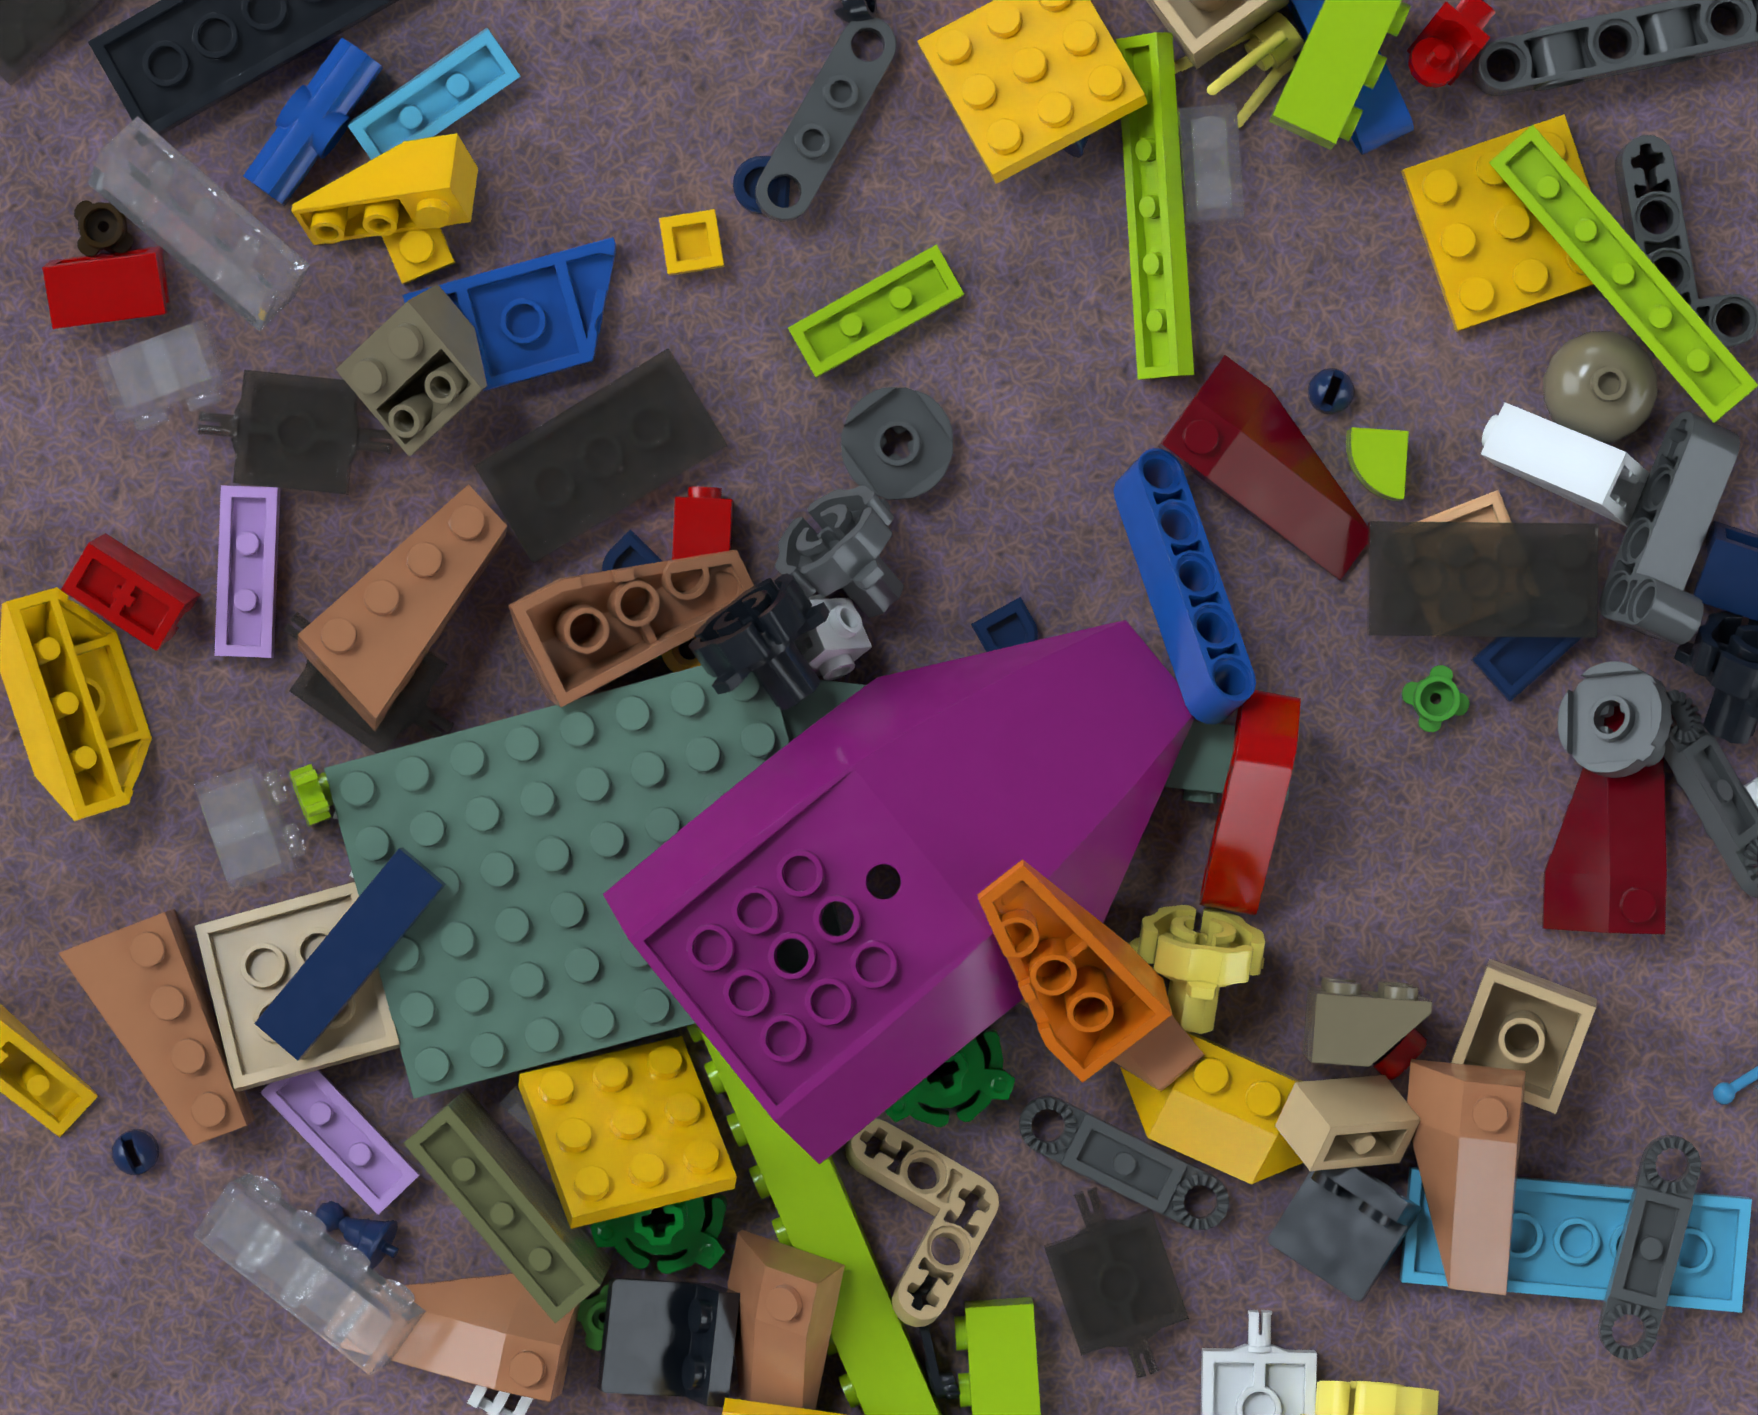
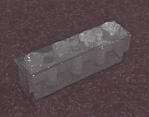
[88,116,310,331]
[193,1173,426,1375]

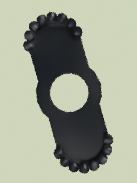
[908,1266,961,1400]

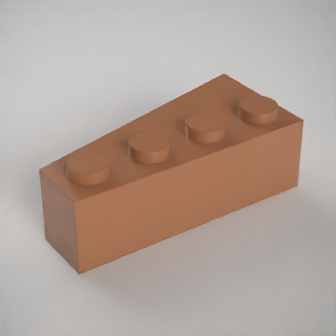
[298,484,507,731]
[59,909,256,1146]

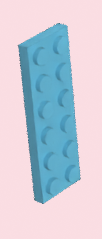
[1399,1167,1752,1313]

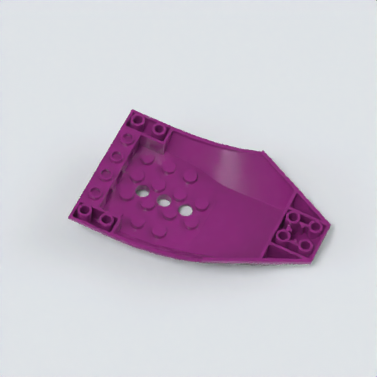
[603,620,1195,1164]

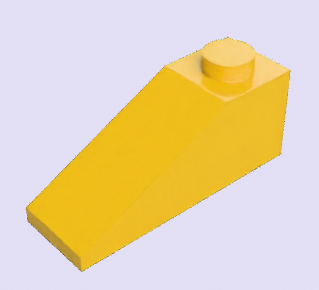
[0,1004,98,1138]

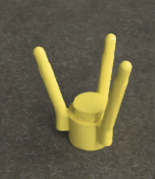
[1174,12,1304,128]

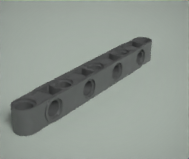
[1472,0,1758,96]

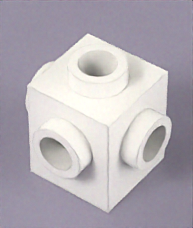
[794,594,872,681]

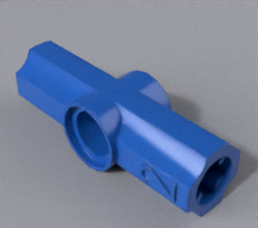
[243,37,383,206]

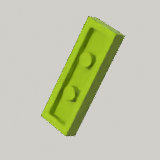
[788,244,964,378]

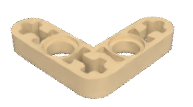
[845,1119,999,1327]

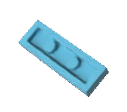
[347,28,521,160]

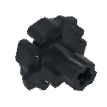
[689,573,830,710]
[1674,611,1758,744]

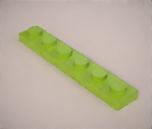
[1116,32,1194,380]
[1489,125,1758,424]

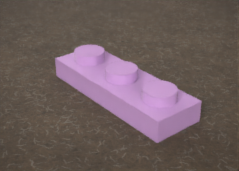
[214,485,280,658]
[260,1070,420,1215]

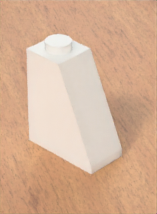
[1481,402,1649,527]

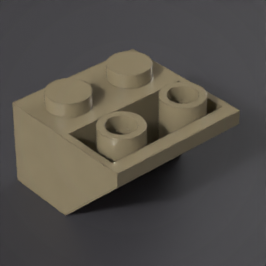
[335,284,487,457]
[1303,977,1432,1067]

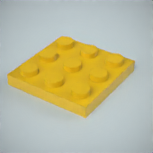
[917,0,1148,184]
[1401,114,1594,332]
[518,1036,737,1229]

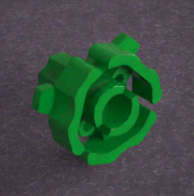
[885,1028,1015,1128]
[590,1194,728,1274]

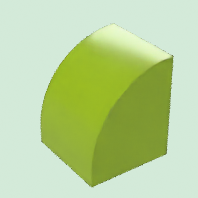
[1346,427,1409,502]

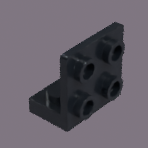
[1268,1167,1422,1302]
[597,1278,740,1407]

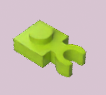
[288,764,334,827]

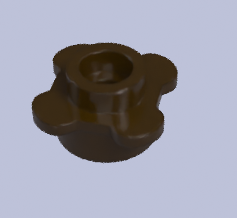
[74,197,134,257]

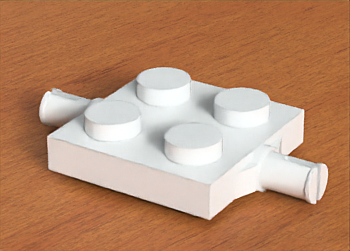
[1200,1310,1317,1415]

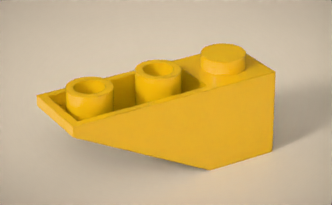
[291,133,478,245]

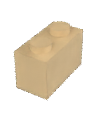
[1275,1075,1421,1171]

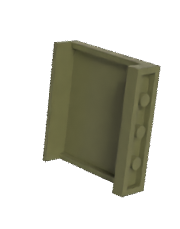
[403,1088,613,1323]

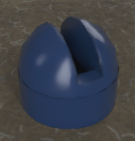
[1308,368,1354,414]
[112,1129,159,1175]

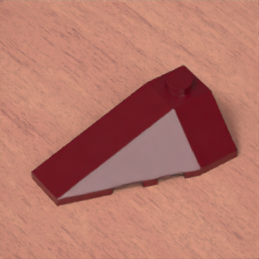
[1157,355,1374,580]
[1542,705,1667,935]

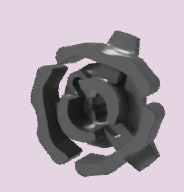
[775,485,904,618]

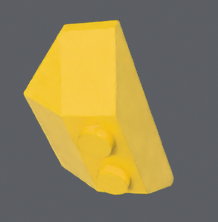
[0,587,152,821]
[1120,1031,1303,1185]

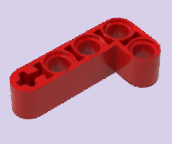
[1199,690,1301,915]

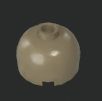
[1543,331,1658,443]

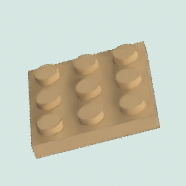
[195,882,400,1092]

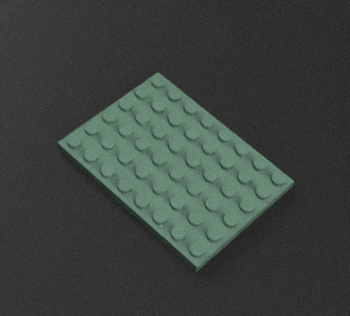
[324,665,843,1099]

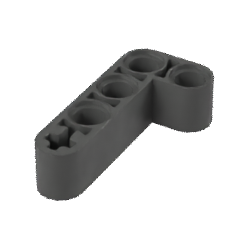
[1615,135,1758,349]
[1599,411,1740,645]

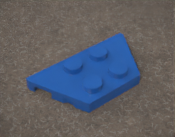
[402,237,617,392]

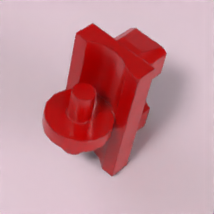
[1407,0,1496,88]

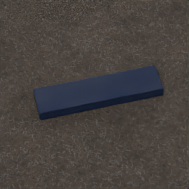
[254,847,446,1061]

